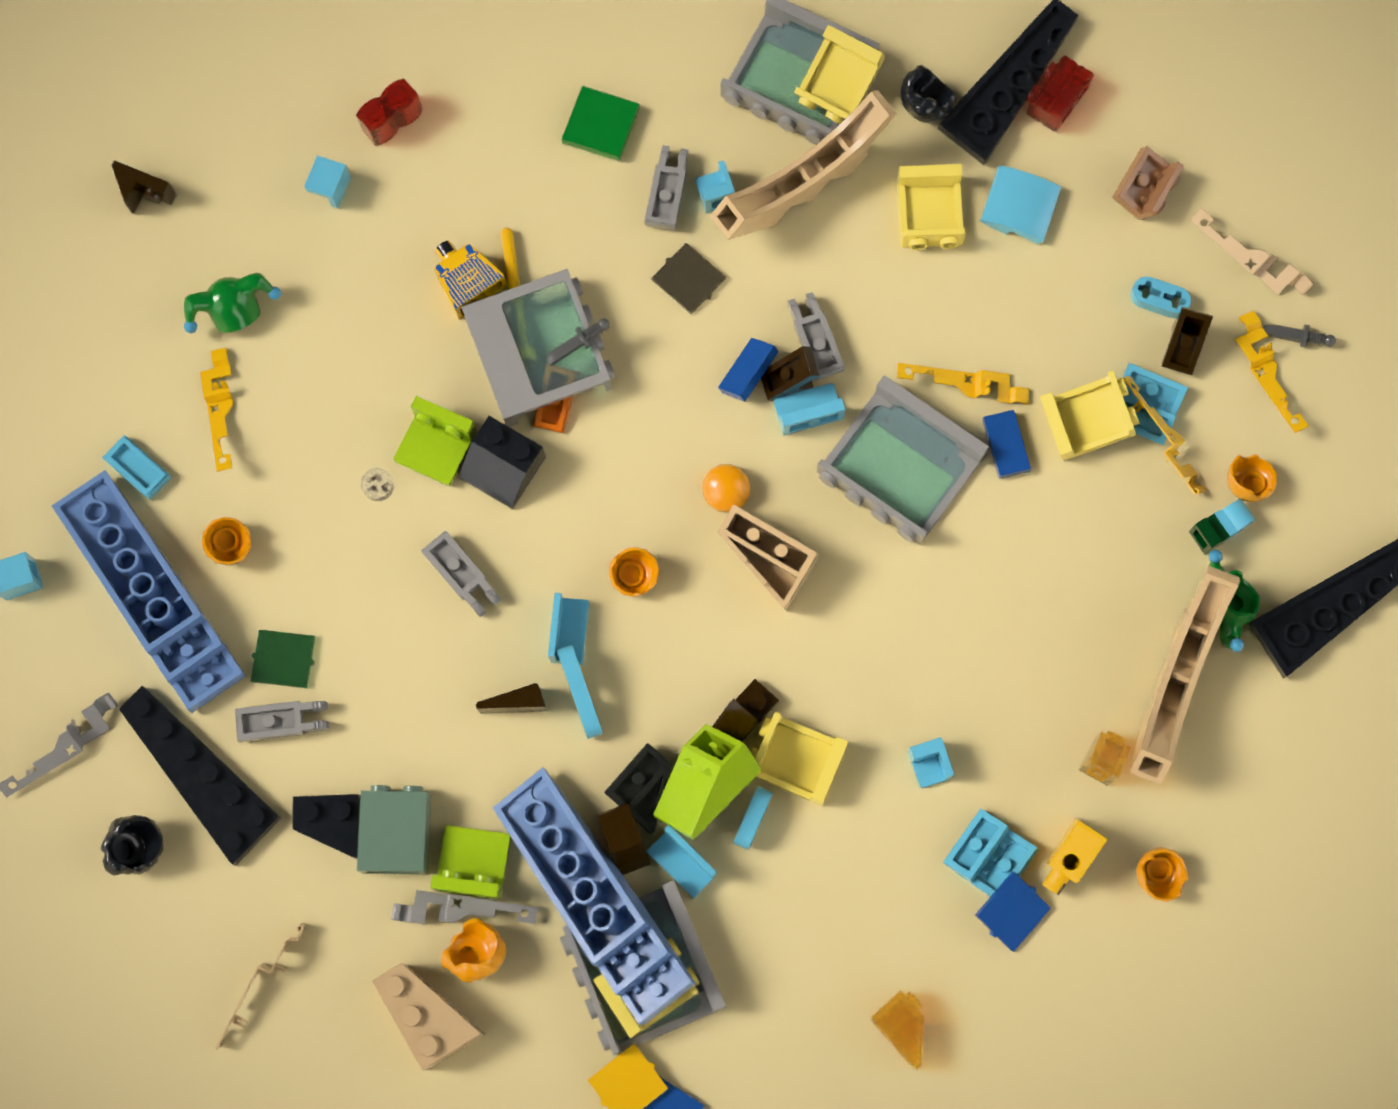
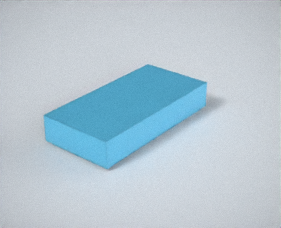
[102,435,172,500]

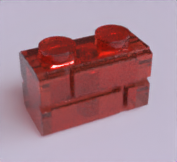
[1026,56,1094,132]

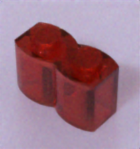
[356,79,423,146]

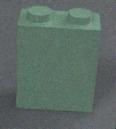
[357,785,432,875]

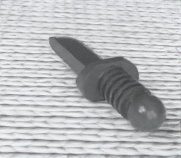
[547,318,610,366]
[1263,324,1336,348]

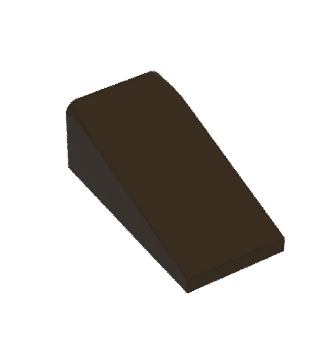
[475,683,547,714]

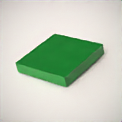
[562,86,640,161]

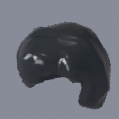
[901,65,957,123]
[101,815,164,876]

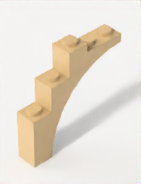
[710,90,897,240]
[1129,566,1240,785]

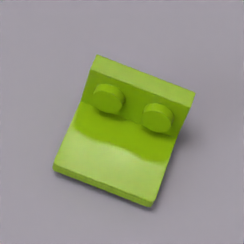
[393,396,477,486]
[430,825,511,900]

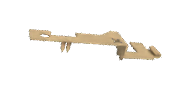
[1191,208,1314,296]
[215,923,306,1049]

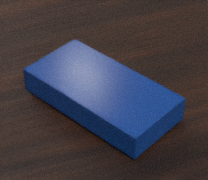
[718,337,779,402]
[982,410,1031,479]

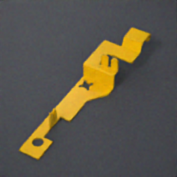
[1235,310,1309,433]
[200,347,234,472]
[897,363,1029,405]
[1123,376,1206,495]

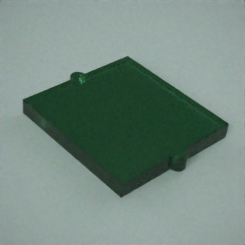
[251,630,316,689]

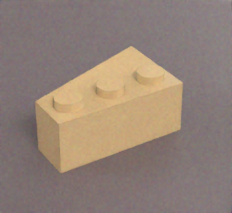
[717,504,819,611]
[372,963,486,1070]

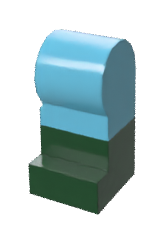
[1189,499,1256,555]

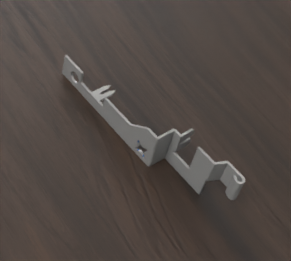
[0,692,118,798]
[391,890,538,924]

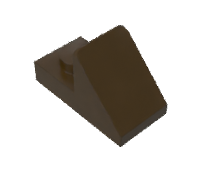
[112,160,177,214]
[1161,307,1213,375]
[761,346,820,401]
[712,679,779,742]

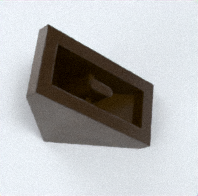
[597,803,651,875]

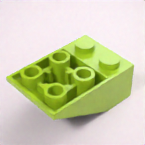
[653,724,762,840]

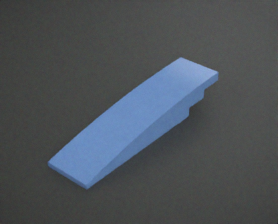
[52,470,246,713]
[493,767,696,1026]

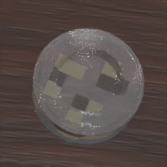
[361,468,394,501]

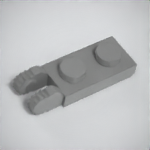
[645,145,689,231]
[787,292,845,381]
[421,531,501,617]
[235,701,330,743]

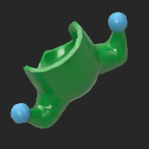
[184,273,281,333]
[1208,550,1260,652]

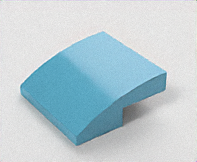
[980,166,1061,244]
[1123,363,1188,445]
[943,808,1038,897]

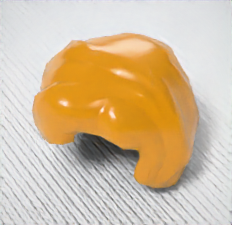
[441,918,507,983]

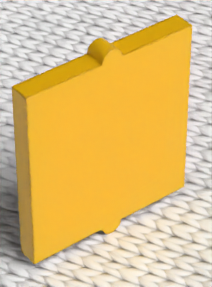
[587,1043,668,1109]

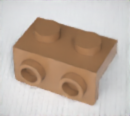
[1112,146,1184,220]

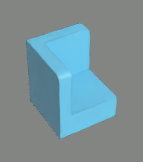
[304,156,351,208]
[695,160,735,213]
[0,552,43,600]
[908,737,954,788]

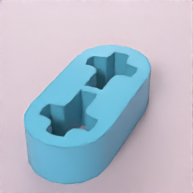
[1130,277,1191,318]
[733,786,773,850]

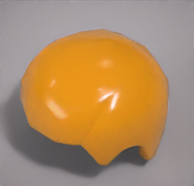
[1227,454,1277,502]
[702,464,750,512]
[202,517,251,566]
[609,547,660,597]
[1136,847,1188,902]

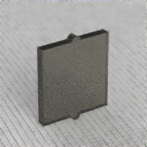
[651,243,726,314]

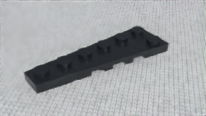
[938,0,1078,165]
[1249,539,1398,679]
[119,686,281,866]

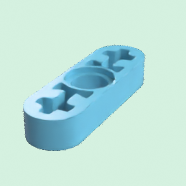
[557,645,603,739]

